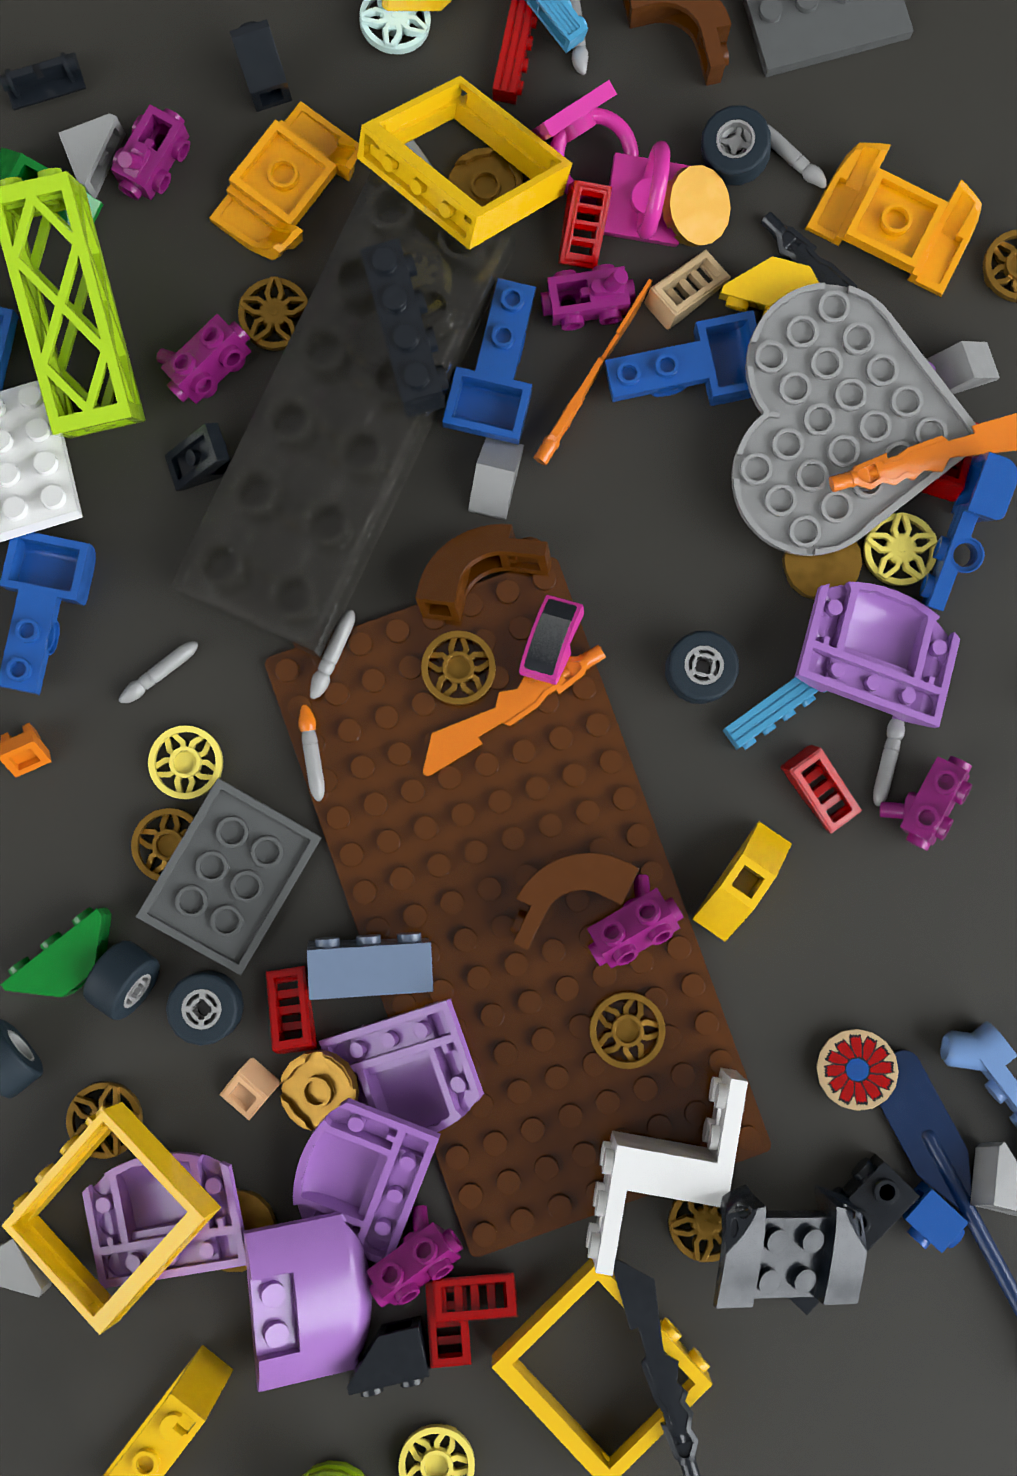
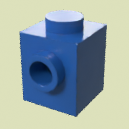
[902,1181,969,1253]

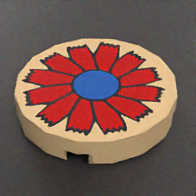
[816,1028,899,1111]

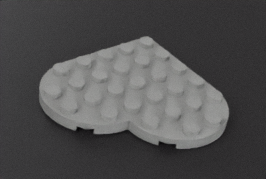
[731,283,976,556]

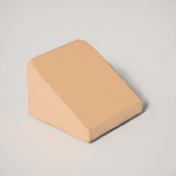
[219,1058,280,1120]

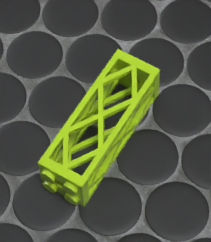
[0,168,146,438]

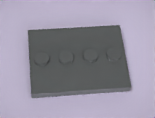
[742,0,914,78]
[136,778,322,975]

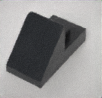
[165,423,233,491]

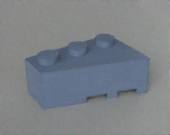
[307,932,433,1000]

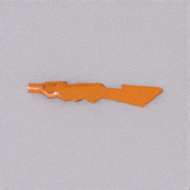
[533,279,653,466]
[829,413,1017,492]
[423,645,606,776]

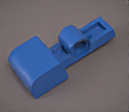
[442,278,536,445]
[604,310,757,406]
[919,452,1017,611]
[0,532,96,695]

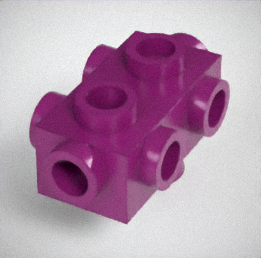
[111,104,190,201]
[540,264,636,331]
[157,314,251,404]
[880,755,972,851]
[587,875,684,969]
[366,1205,463,1308]

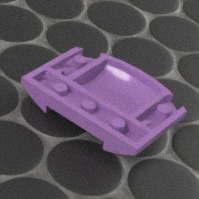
[795,582,960,728]
[319,998,484,1132]
[293,1098,441,1263]
[82,1151,246,1288]
[243,1211,372,1392]

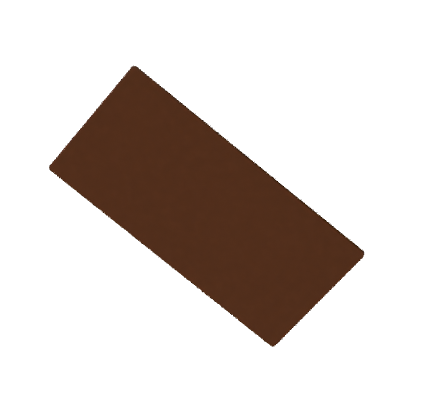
[265,557,771,1257]

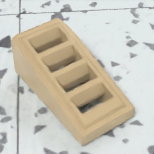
[644,250,731,330]

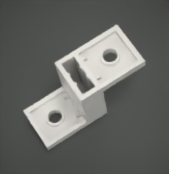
[586,1067,748,1276]

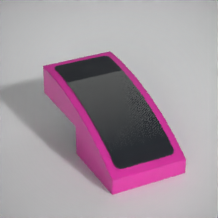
[519,595,584,685]

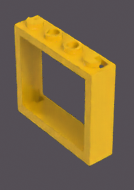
[357,76,572,250]
[2,1102,221,1335]
[492,1258,713,1476]
[102,1344,234,1476]

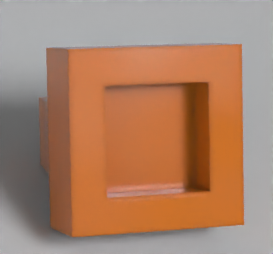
[0,723,52,778]

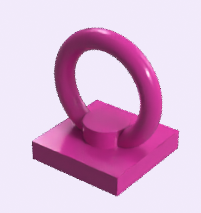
[531,80,639,205]
[603,141,689,247]

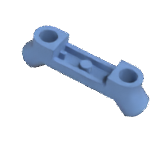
[940,1021,1017,1128]

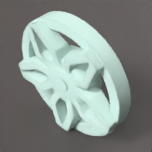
[359,0,431,54]

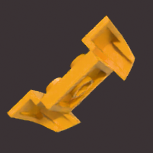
[209,101,359,260]
[805,143,982,297]

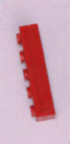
[492,0,538,105]

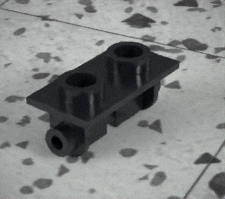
[0,52,86,111]

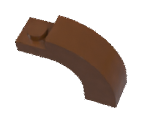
[623,0,731,86]
[415,524,552,622]
[510,853,640,950]

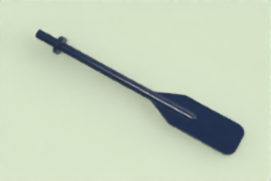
[879,1049,1017,1317]

